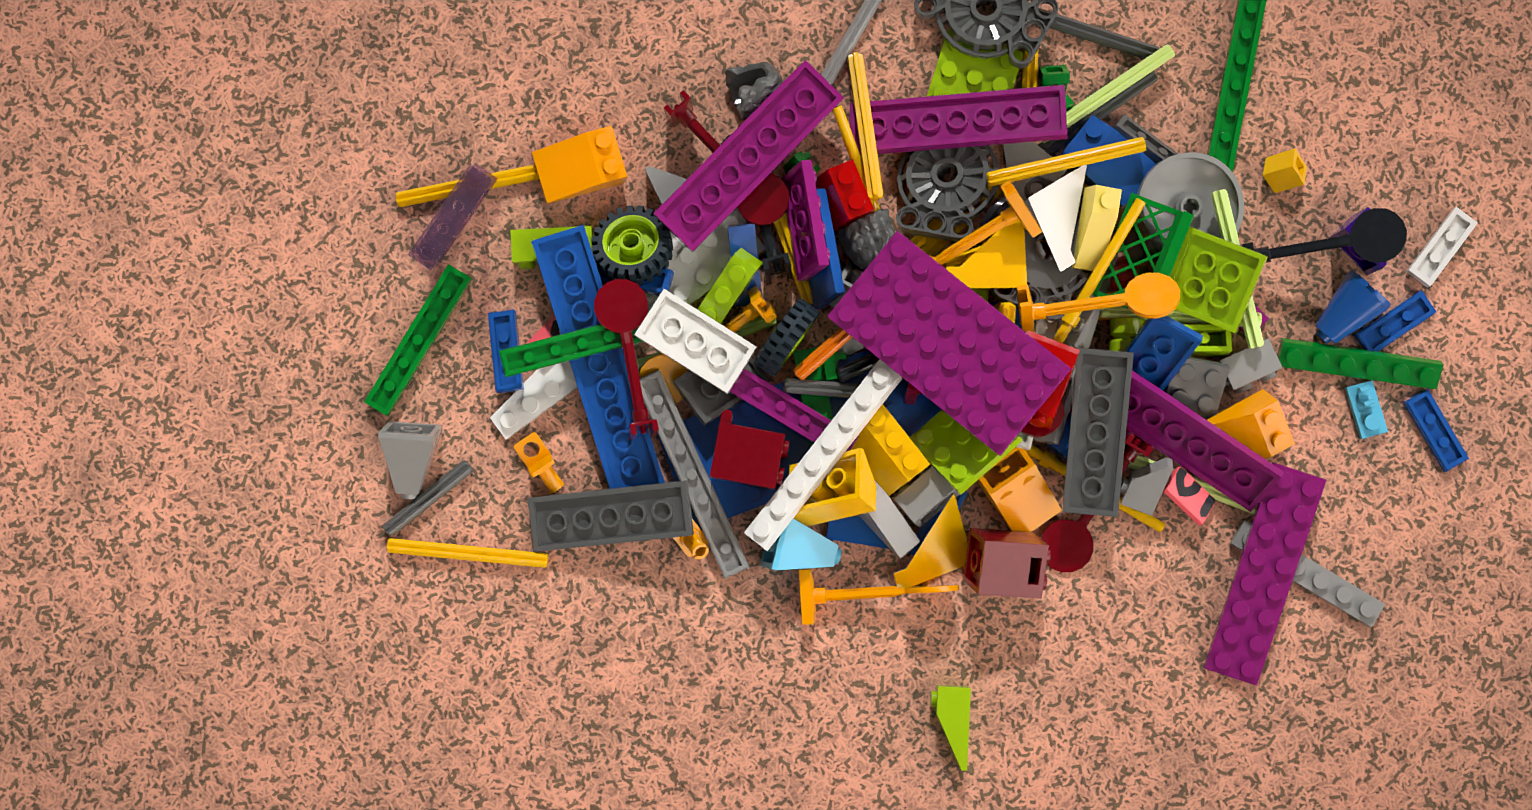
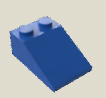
[1061,115,1156,206]

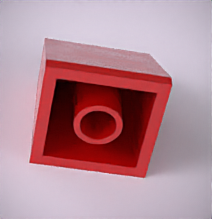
[815,159,874,234]
[1027,330,1080,429]

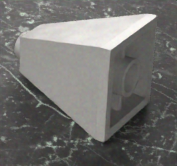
[378,421,443,499]

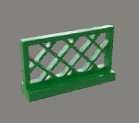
[1092,193,1194,309]

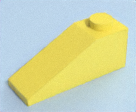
[1072,185,1122,272]

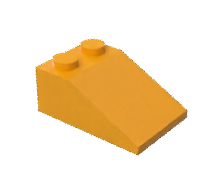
[531,126,628,204]
[1207,389,1295,459]

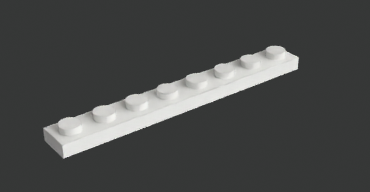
[744,360,902,551]

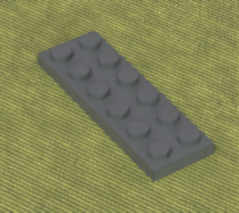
[1062,348,1134,517]
[527,480,694,552]

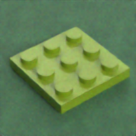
[927,29,1024,96]
[1170,227,1268,333]
[910,410,1023,495]

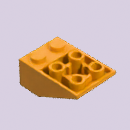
[977,447,1062,532]

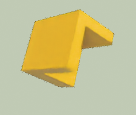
[1263,148,1307,193]

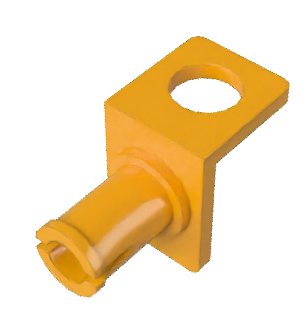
[514,432,564,493]
[673,519,709,560]

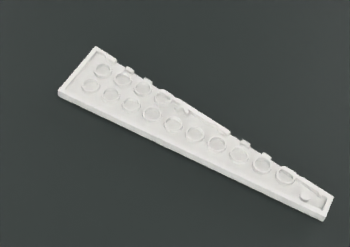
[490,209,766,440]

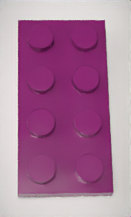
[781,160,830,281]

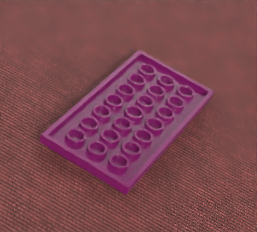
[827,231,1071,456]

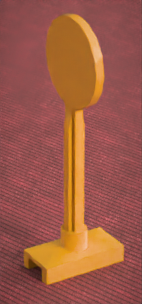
[930,180,1042,265]
[1017,273,1180,333]
[639,285,777,404]
[799,569,959,625]

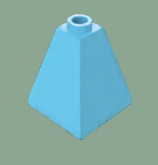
[760,519,841,570]

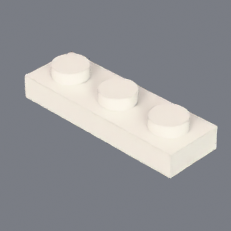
[1406,207,1477,288]

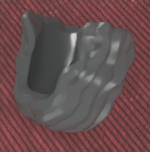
[724,62,783,120]
[838,209,895,270]

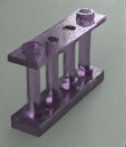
[408,163,498,270]

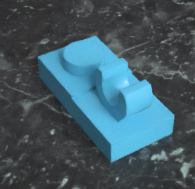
[1345,380,1388,439]

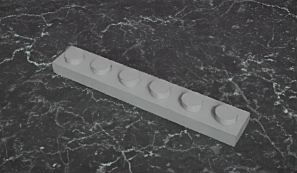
[1229,520,1385,628]

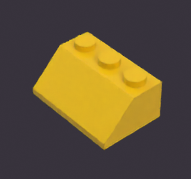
[851,404,930,496]
[789,448,876,526]

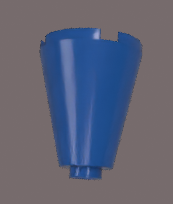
[1315,270,1391,344]

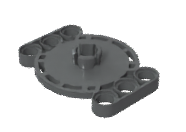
[914,0,1059,68]
[896,145,999,242]
[990,176,1091,321]

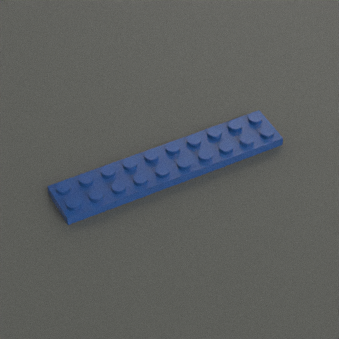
[531,225,665,488]

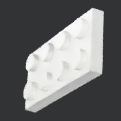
[634,289,757,394]

